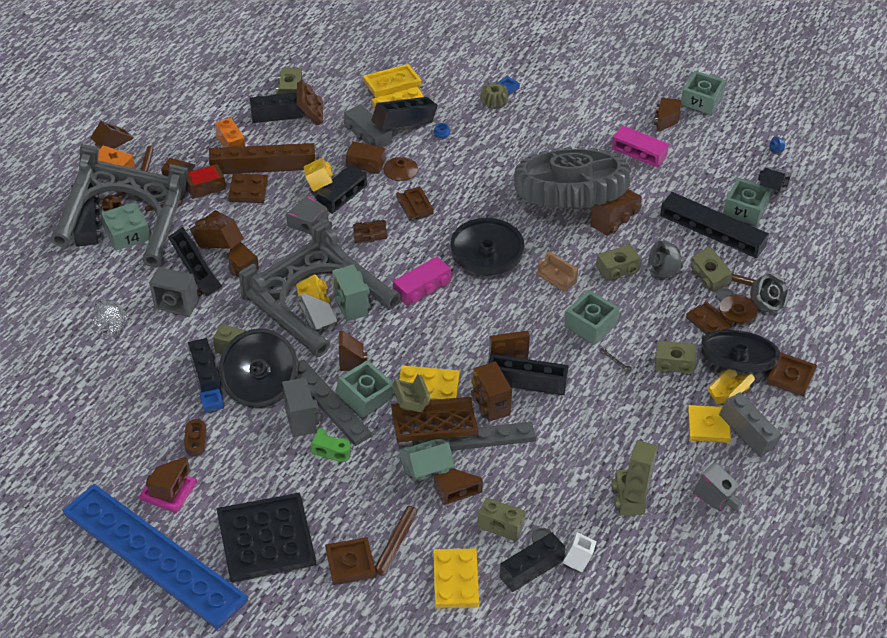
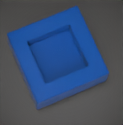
[496,76,520,95]
[199,389,224,413]

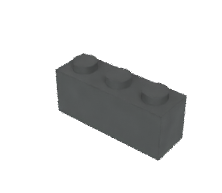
[344,104,392,147]
[719,392,782,457]

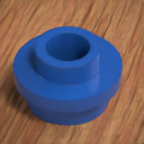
[433,123,451,138]
[769,136,785,154]

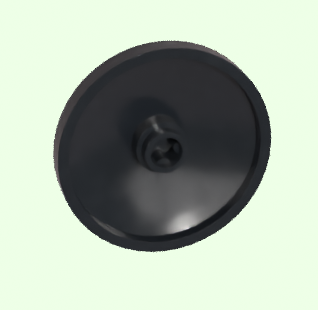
[450,218,524,275]
[219,328,299,408]
[700,330,780,372]

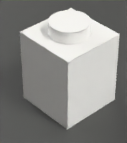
[563,532,597,572]

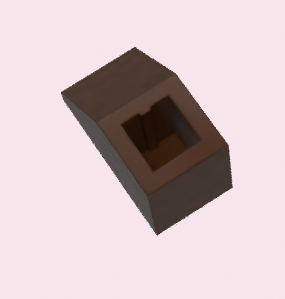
[654,97,681,132]

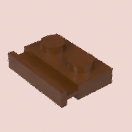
[396,186,434,221]
[686,301,733,334]

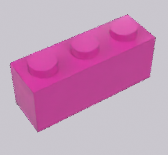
[612,125,669,168]
[393,256,451,306]

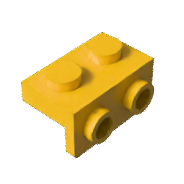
[296,274,330,313]
[707,368,755,404]

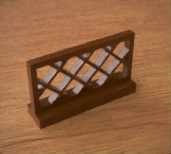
[391,396,479,442]

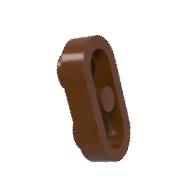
[184,419,207,456]

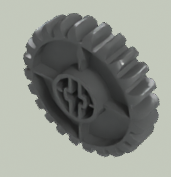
[514,147,630,209]

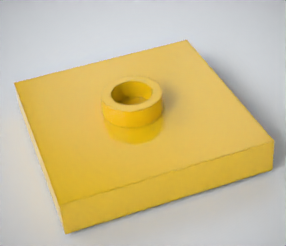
[688,405,731,443]

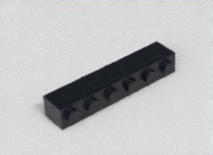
[660,192,769,259]

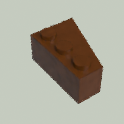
[590,189,642,236]
[189,210,244,249]

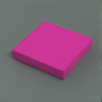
[139,476,197,514]

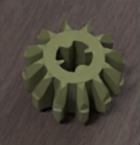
[480,82,509,109]

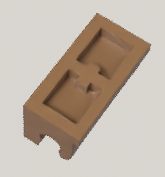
[536,251,578,292]

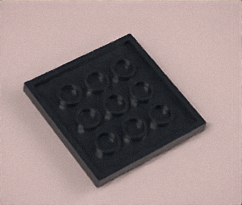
[216,492,317,582]

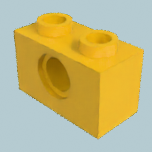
[304,157,333,192]

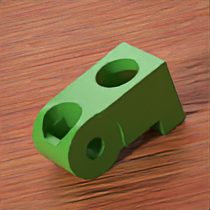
[311,428,351,462]

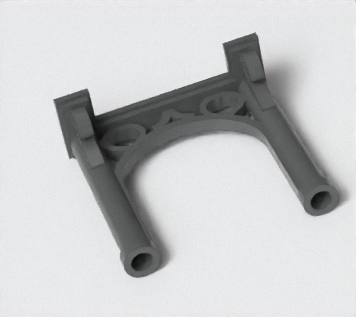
[51,144,188,267]
[239,219,401,357]

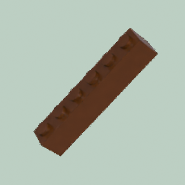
[209,143,316,174]

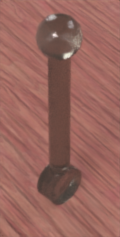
[599,347,632,373]

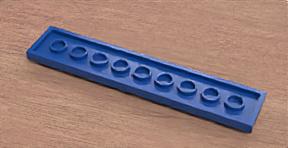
[63,484,248,630]

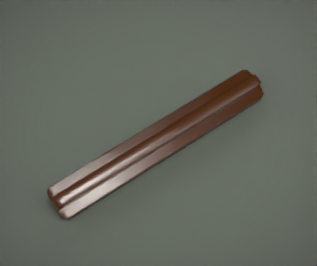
[375,505,417,576]

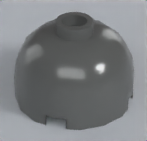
[648,241,683,278]
[750,273,789,312]

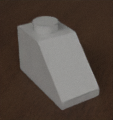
[296,293,337,332]

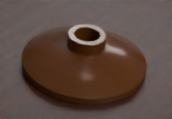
[383,157,418,181]
[719,295,758,324]

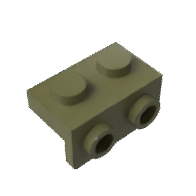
[392,374,430,413]

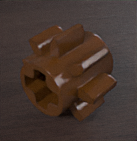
[100,195,124,211]

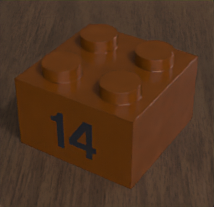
[471,361,512,422]

